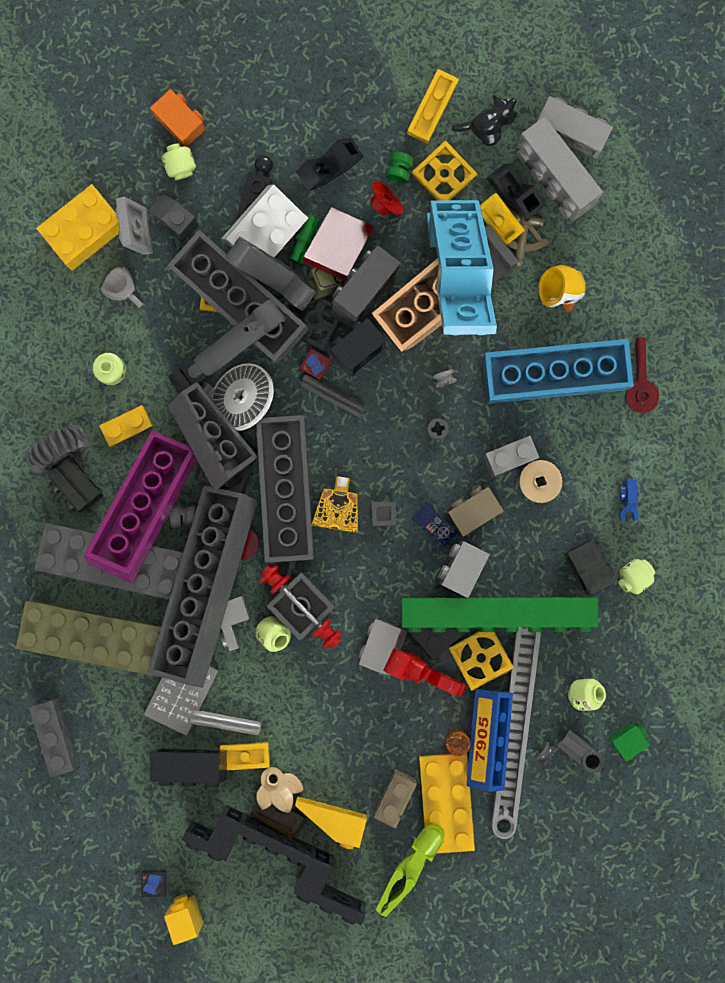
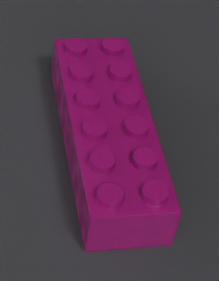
[84,431,197,583]

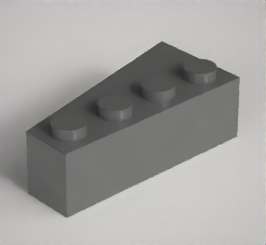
[168,382,258,491]

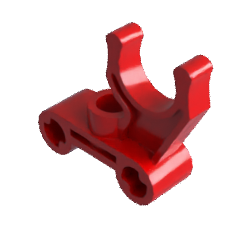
[383,648,467,696]

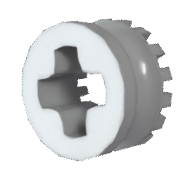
[433,370,457,388]

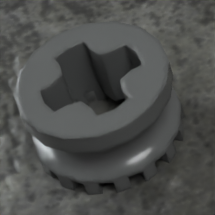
[427,418,449,440]
[535,740,557,765]

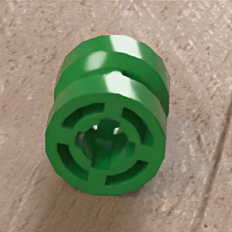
[386,152,414,184]

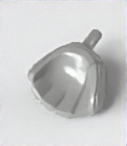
[101,267,143,308]

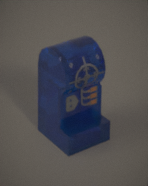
[411,502,457,547]

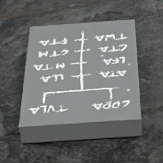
[144,666,219,736]

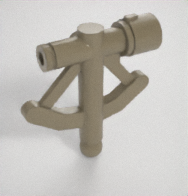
[507,208,549,268]

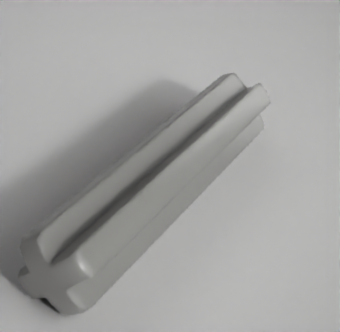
[190,710,261,735]

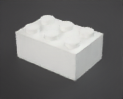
[221,184,308,257]

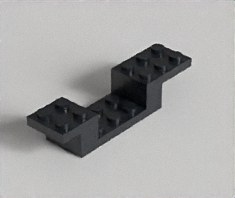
[182,805,365,925]

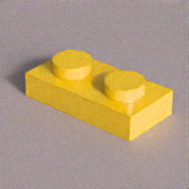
[480,193,525,246]
[99,405,153,447]
[220,742,270,770]

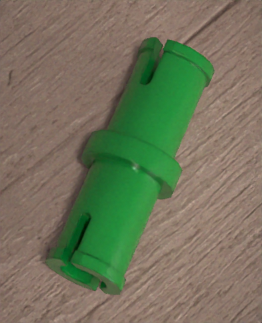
[289,215,320,265]

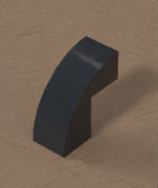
[296,138,364,191]
[486,164,546,219]

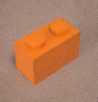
[150,89,205,147]

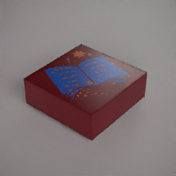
[300,349,332,381]

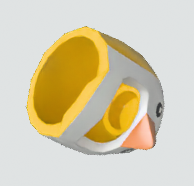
[539,265,586,313]

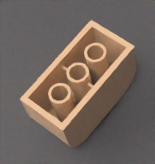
[372,258,442,352]

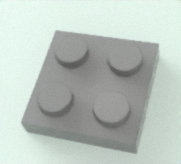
[115,197,153,255]

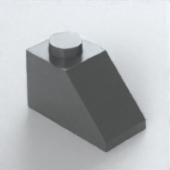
[148,194,198,242]

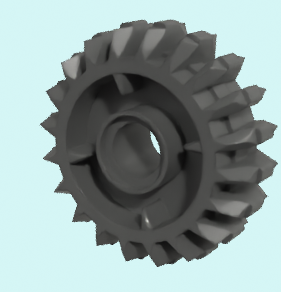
[24,425,89,473]

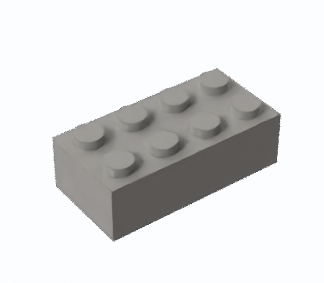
[516,116,603,222]

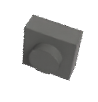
[372,501,396,526]

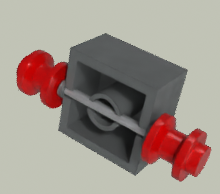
[260,564,342,649]

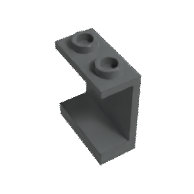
[485,225,519,285]

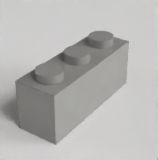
[537,96,613,159]

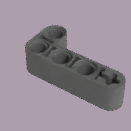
[225,236,317,311]

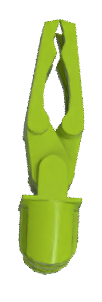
[376,823,444,917]

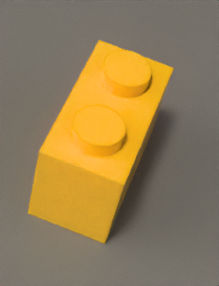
[164,894,203,945]

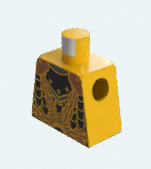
[312,476,358,533]

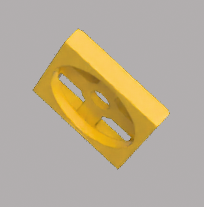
[411,140,477,201]
[449,631,514,691]

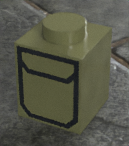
[306,268,346,299]

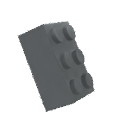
[330,245,400,329]

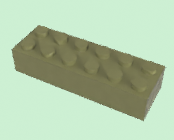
[16,600,162,677]

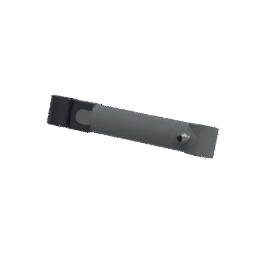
[168,299,286,394]

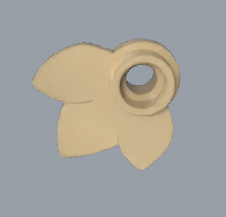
[256,767,303,813]

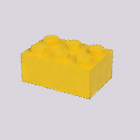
[36,184,120,271]

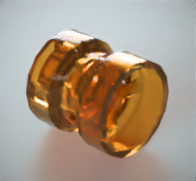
[445,729,471,756]

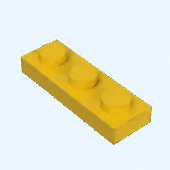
[407,69,459,144]

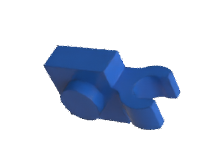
[619,479,639,521]

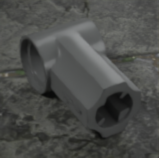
[556,729,604,773]

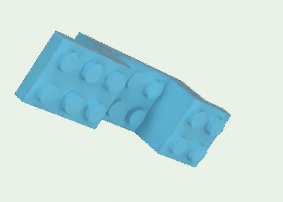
[426,200,497,336]

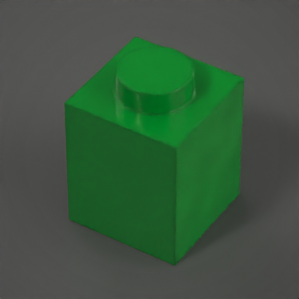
[608,722,650,762]

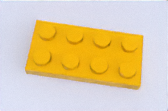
[419,753,475,854]

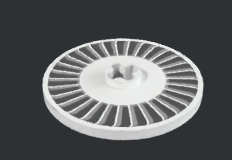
[211,363,274,431]

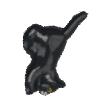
[451,95,517,146]

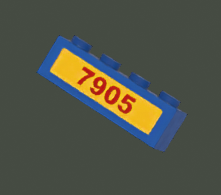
[466,689,513,792]

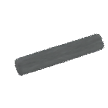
[300,375,365,417]

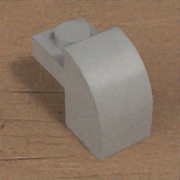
[220,596,251,651]

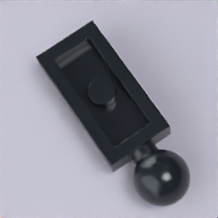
[236,155,273,219]

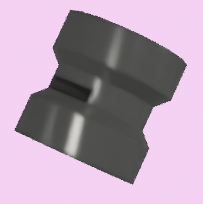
[170,504,197,528]

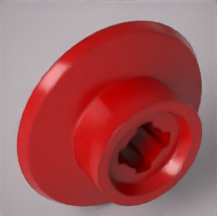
[370,181,404,216]

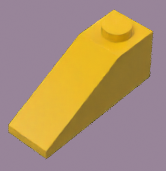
[295,797,367,849]

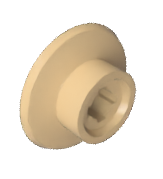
[520,460,562,503]

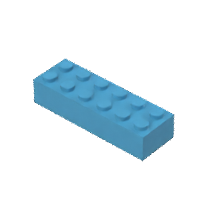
[482,339,634,404]

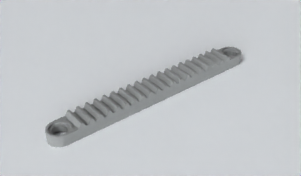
[491,627,541,839]

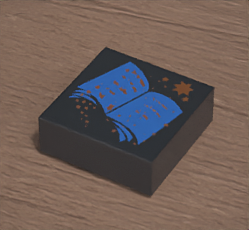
[141,870,167,897]

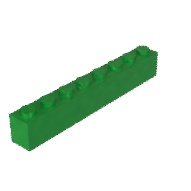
[402,597,598,632]

